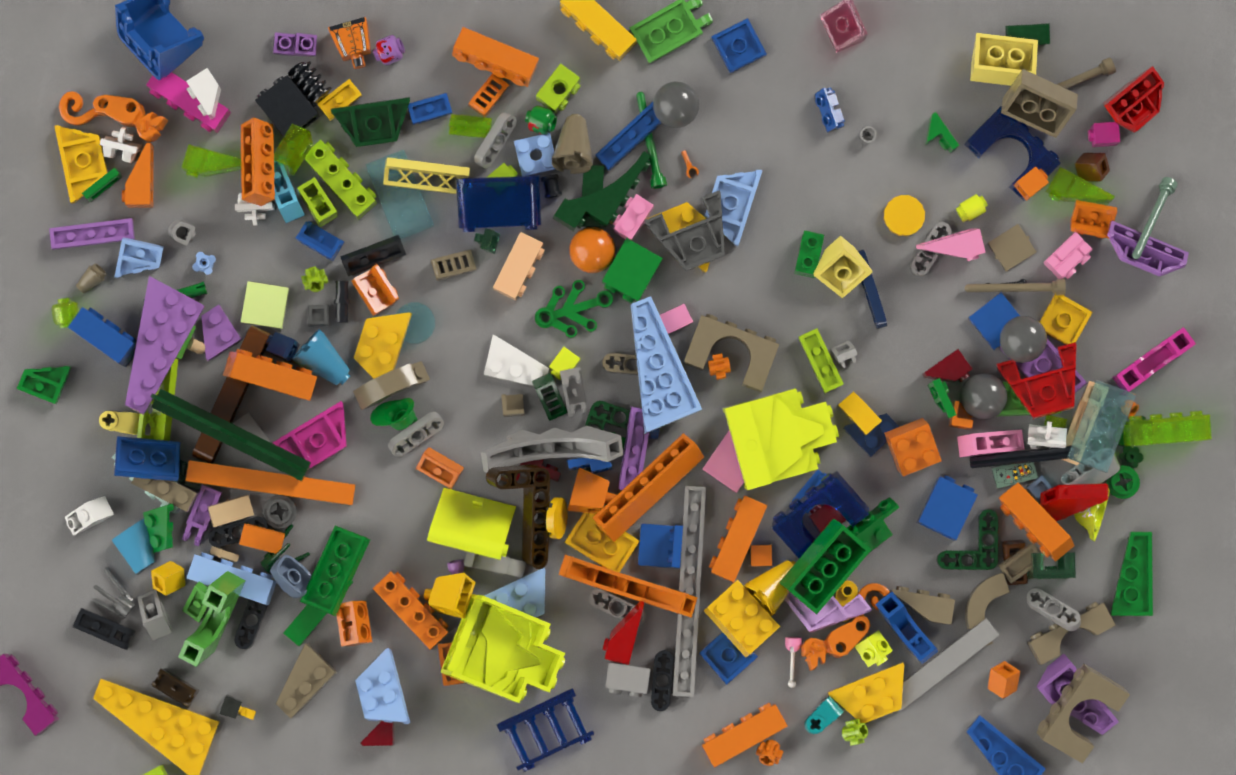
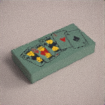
[992,462,1038,489]

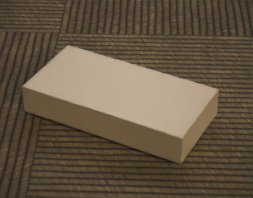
[207,495,254,527]

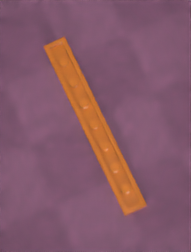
[186,460,355,505]

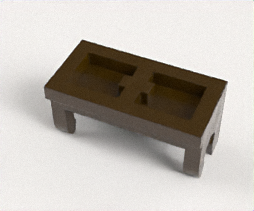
[151,668,200,708]

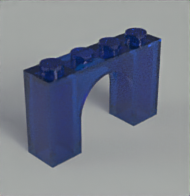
[964,106,1061,201]
[771,471,869,559]

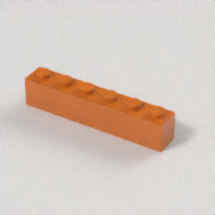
[592,433,704,542]

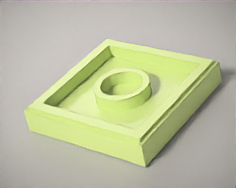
[241,281,289,329]

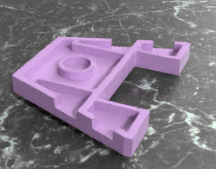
[785,592,872,633]

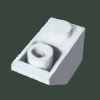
[186,68,221,120]
[65,496,114,536]

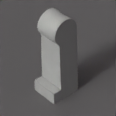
[464,552,526,578]

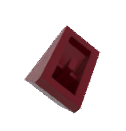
[360,721,394,746]

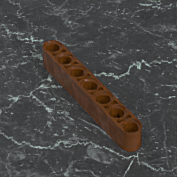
[192,325,271,464]

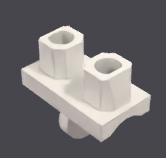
[100,127,142,163]
[235,193,275,226]
[1028,421,1067,450]

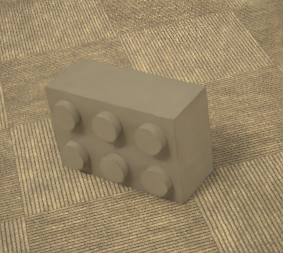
[1001,69,1078,138]

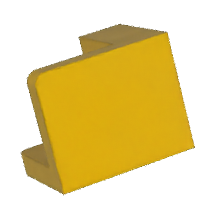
[151,561,185,596]

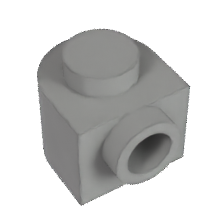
[168,220,196,246]

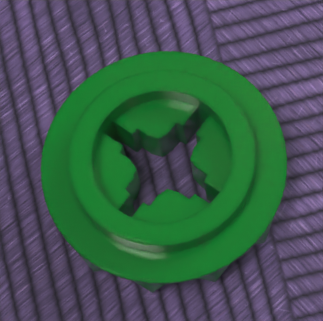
[1106,465,1140,499]

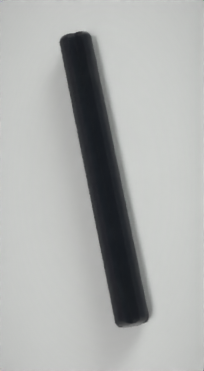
[969,446,1074,469]

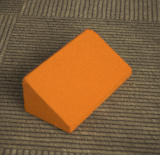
[416,447,464,489]

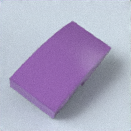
[273,32,317,56]

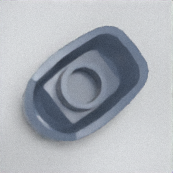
[270,555,312,598]

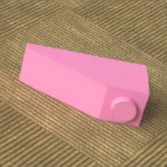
[916,228,986,261]
[957,429,1025,457]

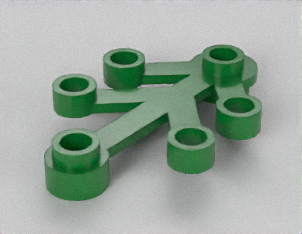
[535,280,613,338]

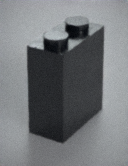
[255,75,320,142]

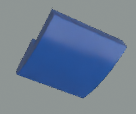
[567,458,612,474]

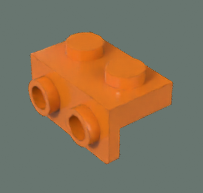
[1070,200,1117,238]
[351,264,399,316]

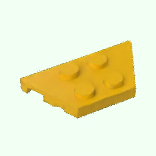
[54,125,108,204]
[647,202,710,273]
[354,312,413,379]
[828,662,905,724]

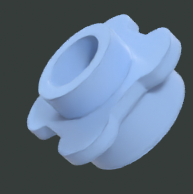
[192,252,216,275]

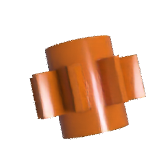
[708,353,731,380]
[756,740,784,766]

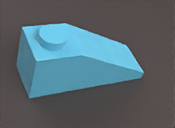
[274,157,305,223]

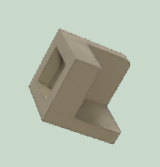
[501,394,525,417]

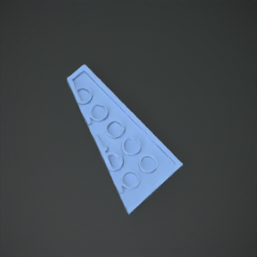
[631,296,702,434]

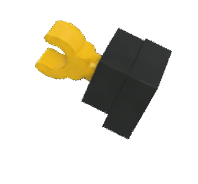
[219,694,256,720]

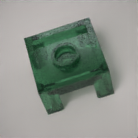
[1027,552,1076,580]

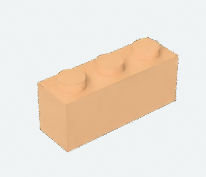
[493,232,545,301]

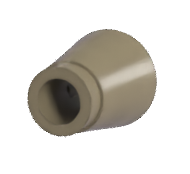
[76,263,107,294]

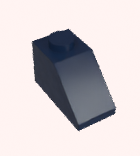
[265,332,300,363]

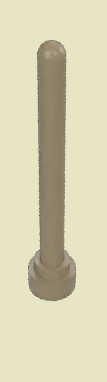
[1057,57,1116,89]
[965,279,1066,295]

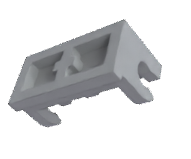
[560,367,587,417]

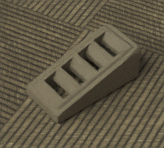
[431,250,477,281]

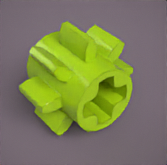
[301,266,328,293]
[842,719,868,746]

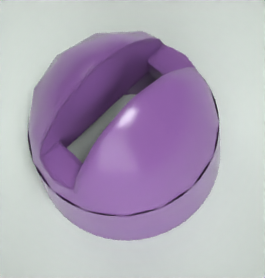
[447,560,465,574]

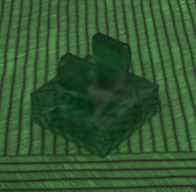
[474,228,500,254]

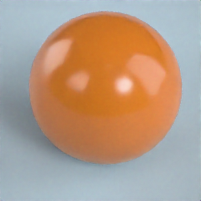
[569,227,616,273]

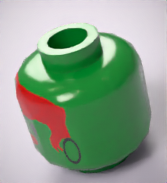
[525,105,557,135]

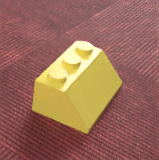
[970,33,1038,86]

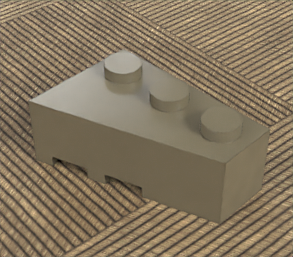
[276,643,338,718]

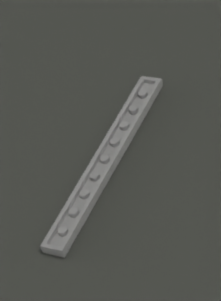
[673,486,706,697]

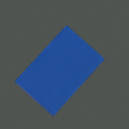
[114,436,181,481]

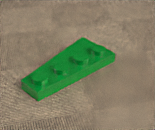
[1110,532,1153,616]

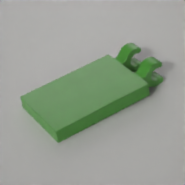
[629,0,713,64]

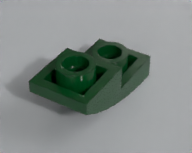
[1005,23,1050,45]

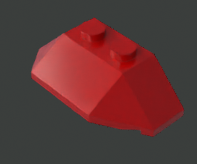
[1103,66,1164,133]

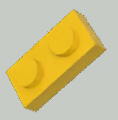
[317,79,363,121]

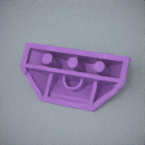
[1107,221,1189,277]

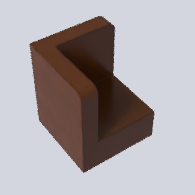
[1075,153,1110,182]

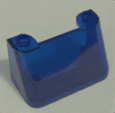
[456,175,542,232]

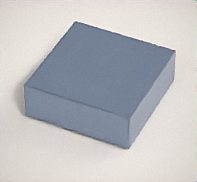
[1025,475,1053,504]

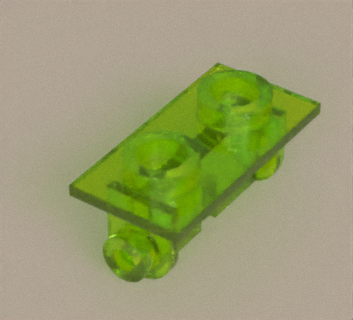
[449,114,492,138]

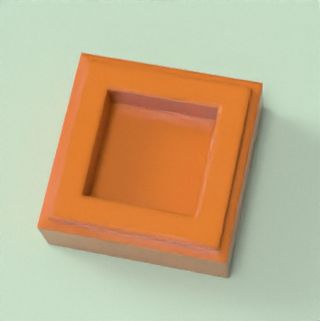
[750,545,772,566]

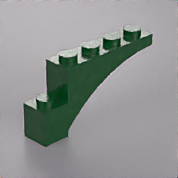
[553,151,651,232]

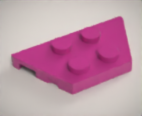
[272,401,347,468]

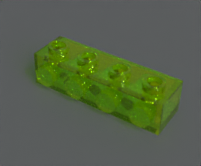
[1123,410,1212,446]

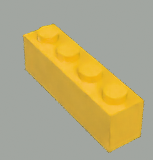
[560,0,637,61]

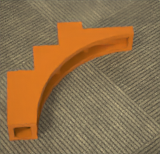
[559,555,697,618]

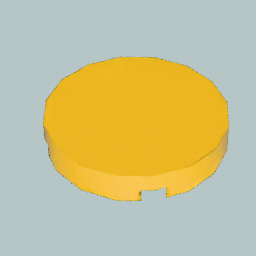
[883,195,925,236]
[546,497,568,539]

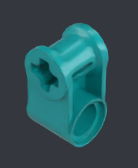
[804,696,844,734]

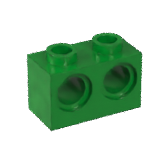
[794,230,825,278]

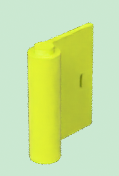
[427,488,516,560]

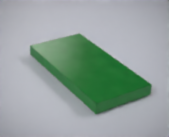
[300,525,370,616]

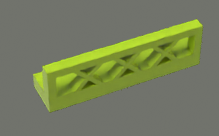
[137,359,179,441]

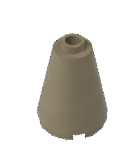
[552,114,593,174]

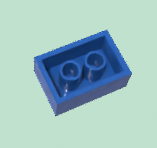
[68,307,137,367]

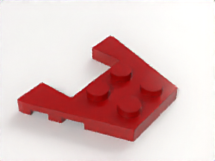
[996,342,1077,419]

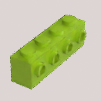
[302,140,377,220]

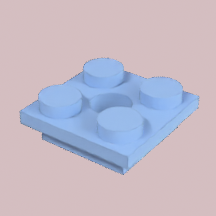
[514,133,556,177]

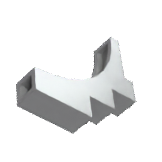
[481,426,623,472]

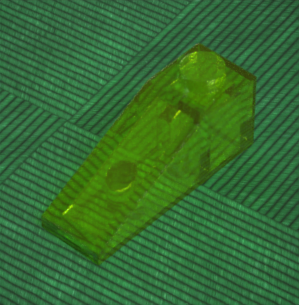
[181,144,241,178]
[1045,167,1115,203]

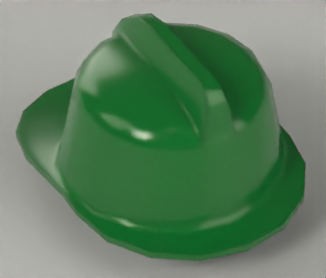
[370,398,418,431]

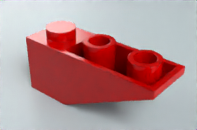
[1040,483,1108,522]

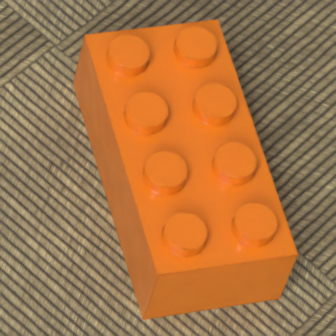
[223,349,317,401]

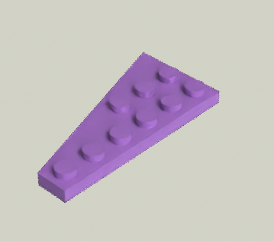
[125,276,205,415]

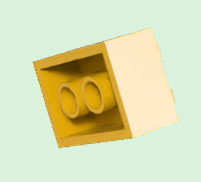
[703,580,780,657]

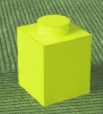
[549,347,581,380]

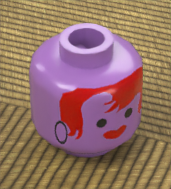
[373,35,405,65]

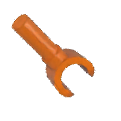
[681,150,699,178]

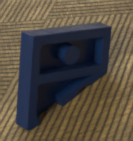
[843,413,899,457]

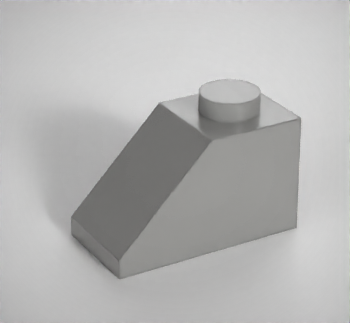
[137,590,172,641]

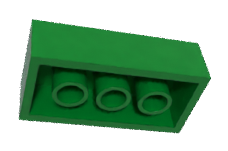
[779,518,871,615]

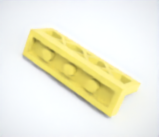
[383,157,470,195]

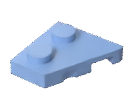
[114,237,164,278]

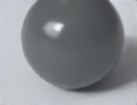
[653,81,699,128]
[1000,316,1047,363]
[960,373,1007,420]

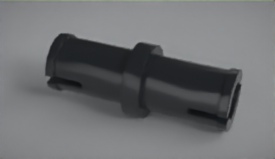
[334,281,350,323]

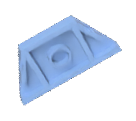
[705,170,762,247]
[484,568,546,618]
[355,648,410,724]

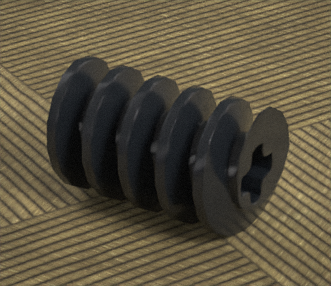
[288,61,332,107]

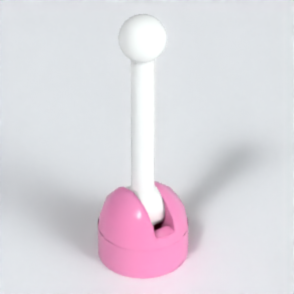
[785,637,802,688]

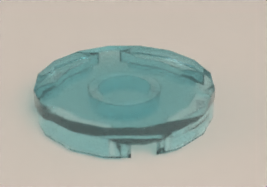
[397,302,435,344]

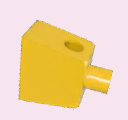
[424,573,475,618]

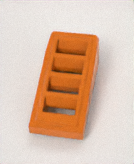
[468,73,509,118]

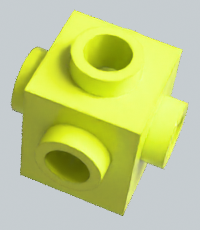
[855,630,893,667]

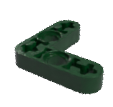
[584,401,630,430]
[936,509,998,570]

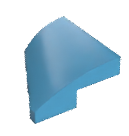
[112,518,156,574]

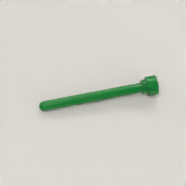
[636,92,667,189]

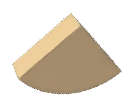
[210,546,239,562]

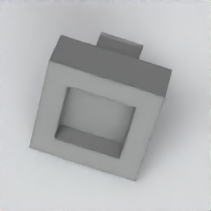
[831,340,858,368]

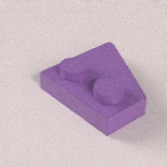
[201,305,242,362]

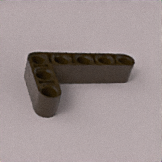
[486,464,550,569]

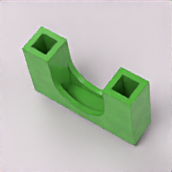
[178,571,246,667]

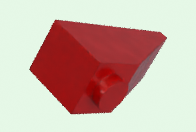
[602,601,644,665]

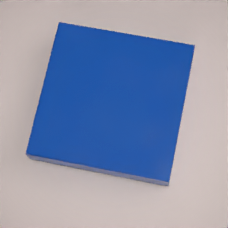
[711,18,767,74]
[968,292,1020,351]
[699,632,758,685]

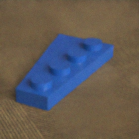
[966,715,1046,775]

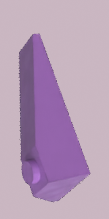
[1037,654,1119,735]

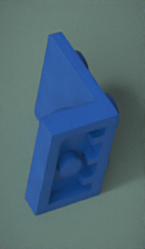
[638,524,683,568]

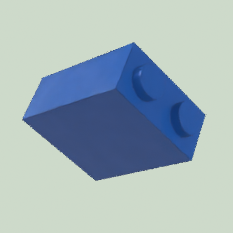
[916,475,978,541]

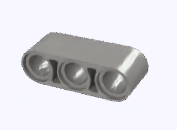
[1061,448,1120,485]

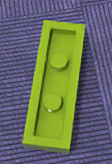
[798,328,844,394]

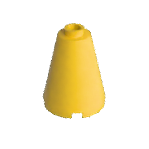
[744,560,796,616]

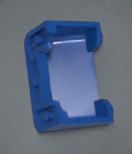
[115,0,204,80]

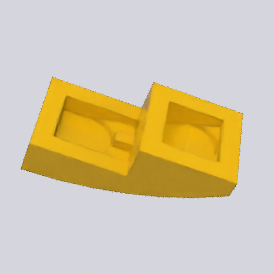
[838,391,882,435]

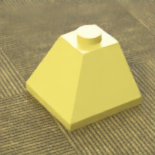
[814,236,872,298]

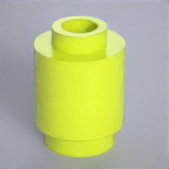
[955,194,988,222]

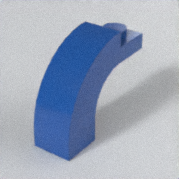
[875,592,938,664]

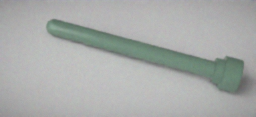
[1132,177,1178,259]

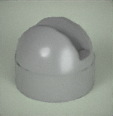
[860,126,877,143]

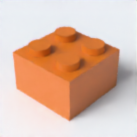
[884,418,942,477]

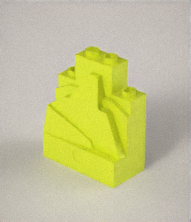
[722,388,839,490]
[440,594,565,703]

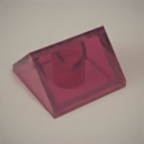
[820,0,868,52]

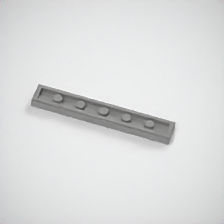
[899,618,1000,712]

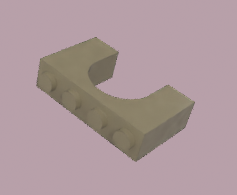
[683,314,780,393]
[1037,663,1130,764]

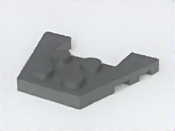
[644,190,725,271]

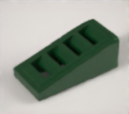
[532,373,568,421]

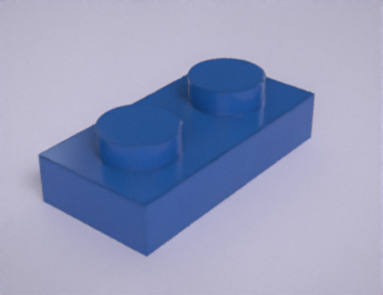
[408,93,453,125]

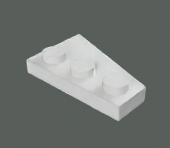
[484,335,549,387]

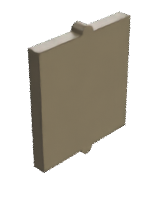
[987,224,1036,271]

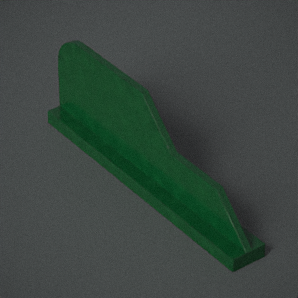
[150,389,311,481]

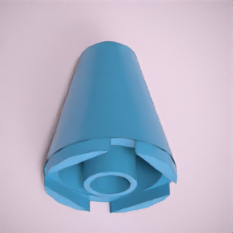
[292,329,350,385]

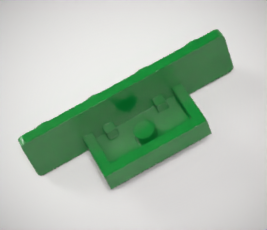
[847,497,899,553]

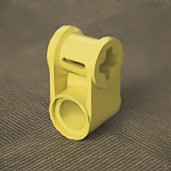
[99,411,139,435]

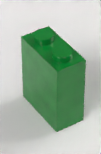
[602,238,663,304]

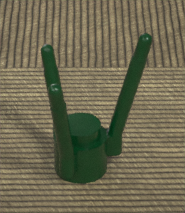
[260,524,310,574]

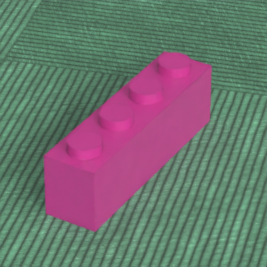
[146,72,231,133]

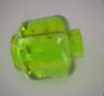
[51,298,79,328]

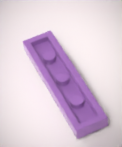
[49,218,135,250]
[618,406,649,490]

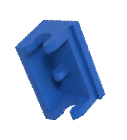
[296,221,345,261]

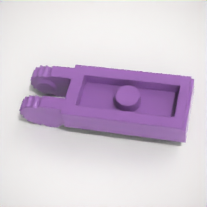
[182,485,222,546]

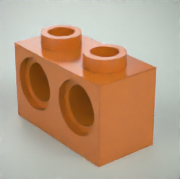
[337,601,372,646]

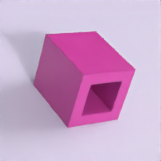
[1088,122,1120,147]

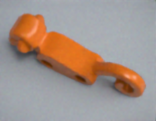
[59,91,168,142]
[801,583,890,671]

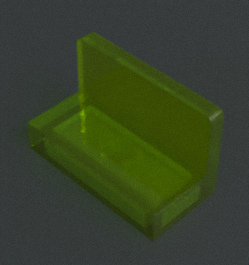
[274,124,313,176]

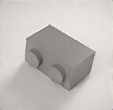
[605,663,650,698]

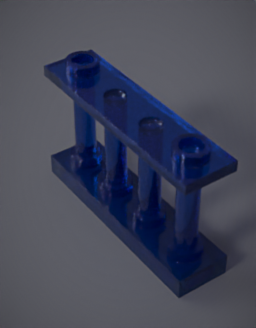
[496,688,594,772]

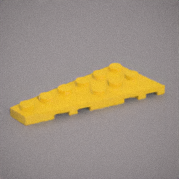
[93,679,220,775]

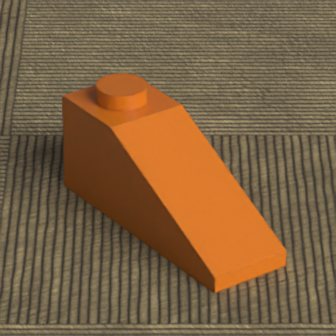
[122,143,154,208]

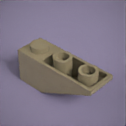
[890,586,955,625]

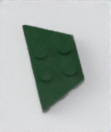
[331,97,410,147]

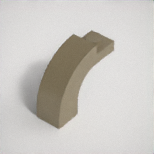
[353,361,430,410]
[965,573,1010,646]

